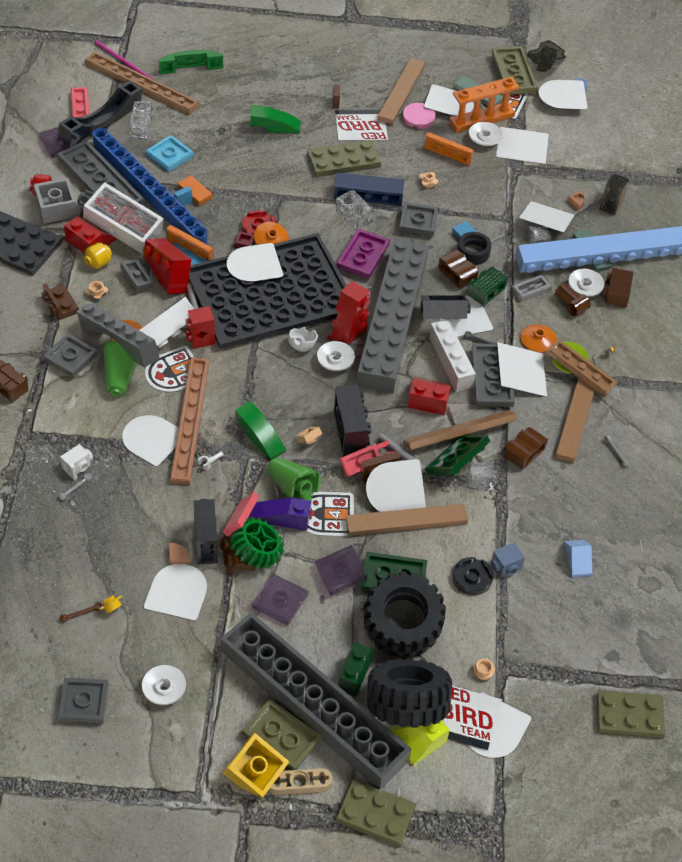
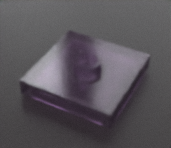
[39,127,81,158]
[314,545,368,596]
[252,574,309,626]

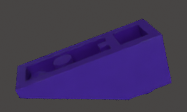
[248,497,312,531]

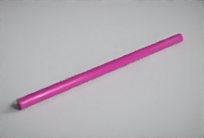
[95,40,153,79]

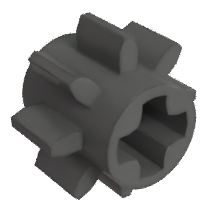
[77,190,95,211]

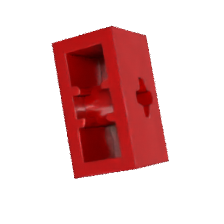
[185,306,215,349]

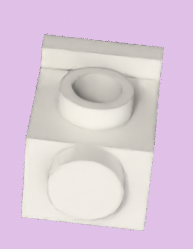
[60,444,93,480]

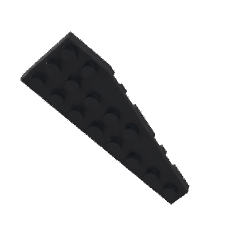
[0,211,63,276]

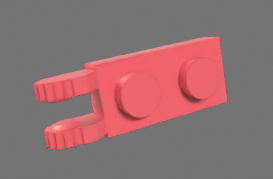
[339,440,393,477]

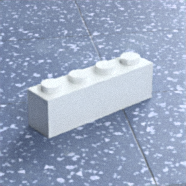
[139,297,194,348]
[429,319,476,392]

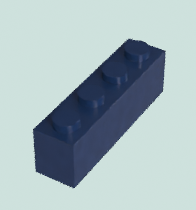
[334,173,404,206]

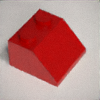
[64,216,116,254]
[407,377,452,415]

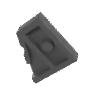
[120,257,153,291]

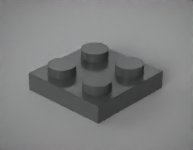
[399,202,438,236]
[43,333,98,378]
[58,678,109,724]

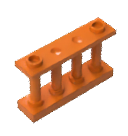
[449,77,520,133]

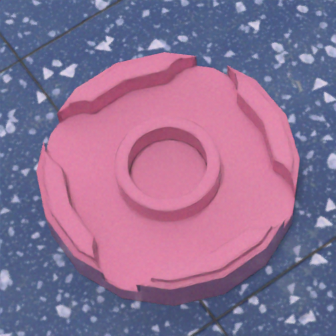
[403,103,435,129]

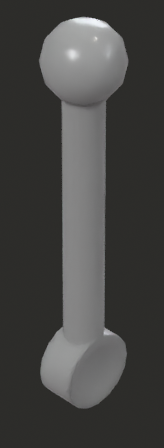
[604,435,629,467]
[58,473,92,501]

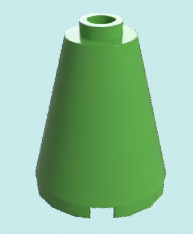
[103,341,137,396]
[267,457,321,501]

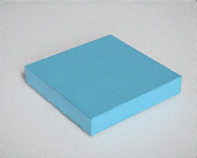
[146,135,194,172]

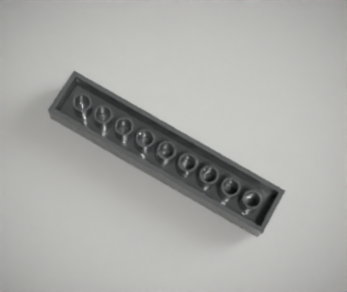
[357,239,429,393]
[221,612,412,790]

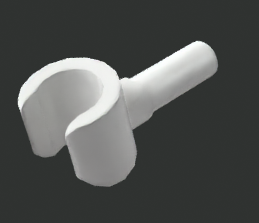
[198,452,223,471]

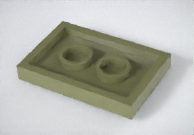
[597,690,665,738]
[242,699,322,770]
[336,779,417,847]

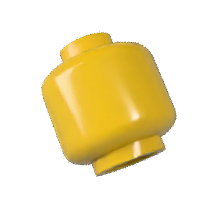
[84,243,112,269]

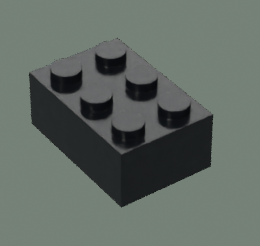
[333,385,371,456]

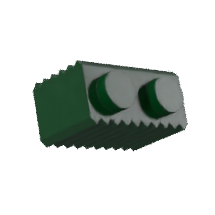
[467,266,508,306]
[338,642,373,696]

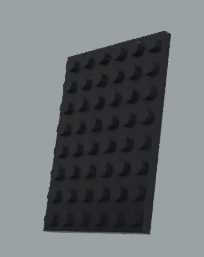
[188,233,347,349]

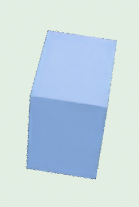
[563,540,592,577]

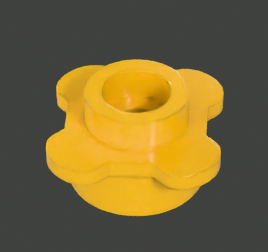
[99,595,122,613]

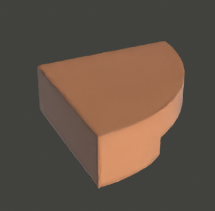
[567,190,585,211]
[169,543,191,564]

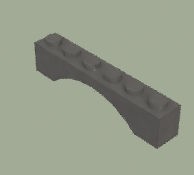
[76,303,160,368]

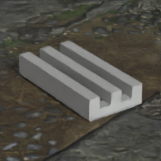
[511,275,552,302]

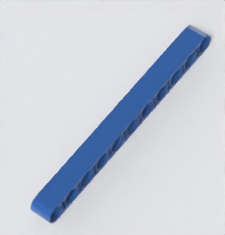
[93,128,208,245]

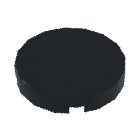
[452,557,493,596]

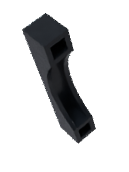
[58,80,142,148]

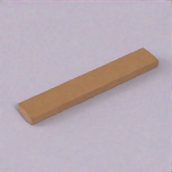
[377,58,426,125]
[555,378,595,463]
[403,410,517,450]
[346,504,468,536]

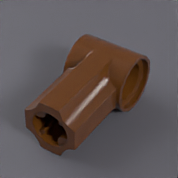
[555,283,591,316]

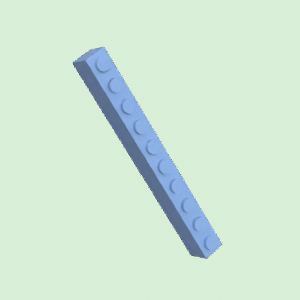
[515,226,682,273]

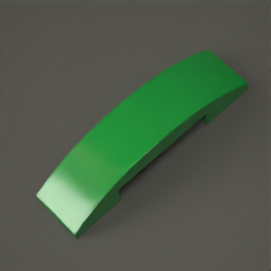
[159,50,223,74]

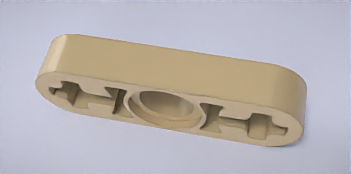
[268,768,332,795]

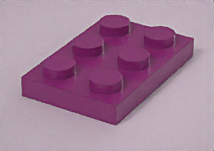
[337,228,390,279]

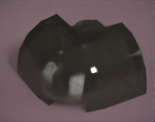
[527,40,566,72]

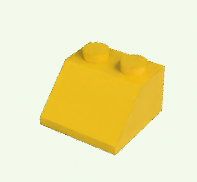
[222,733,289,798]

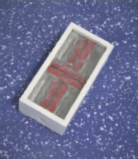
[83,182,164,254]

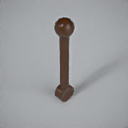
[60,602,102,622]

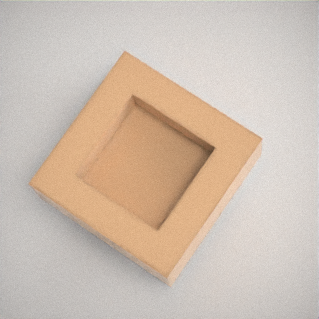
[295,427,322,445]

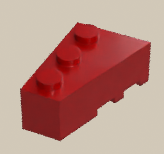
[143,238,192,294]
[327,281,370,345]

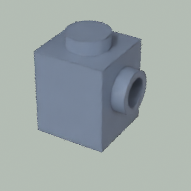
[491,542,525,577]

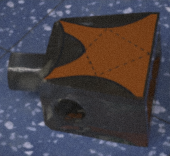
[599,174,629,215]

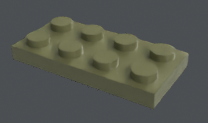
[491,46,538,95]
[307,140,381,177]

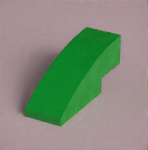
[250,105,301,134]
[235,401,286,461]

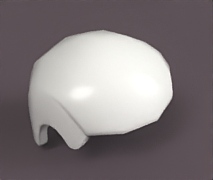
[288,327,318,352]

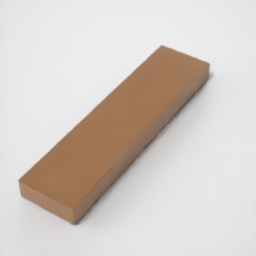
[546,339,618,397]

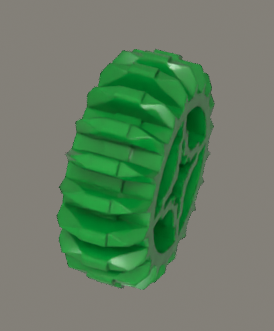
[229,517,285,570]

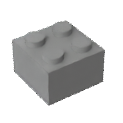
[34,178,78,224]

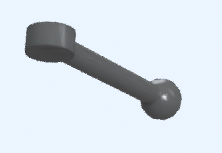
[464,331,497,344]

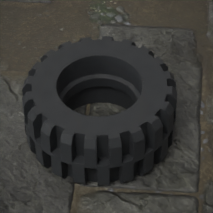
[363,572,446,657]
[367,659,452,728]

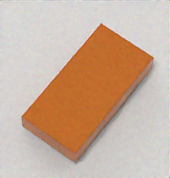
[177,175,213,206]

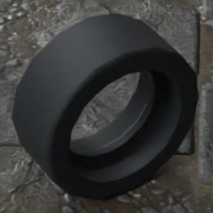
[457,232,492,265]

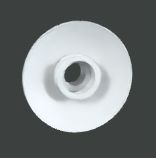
[469,122,502,146]
[568,269,604,297]
[317,341,355,371]
[142,665,186,705]

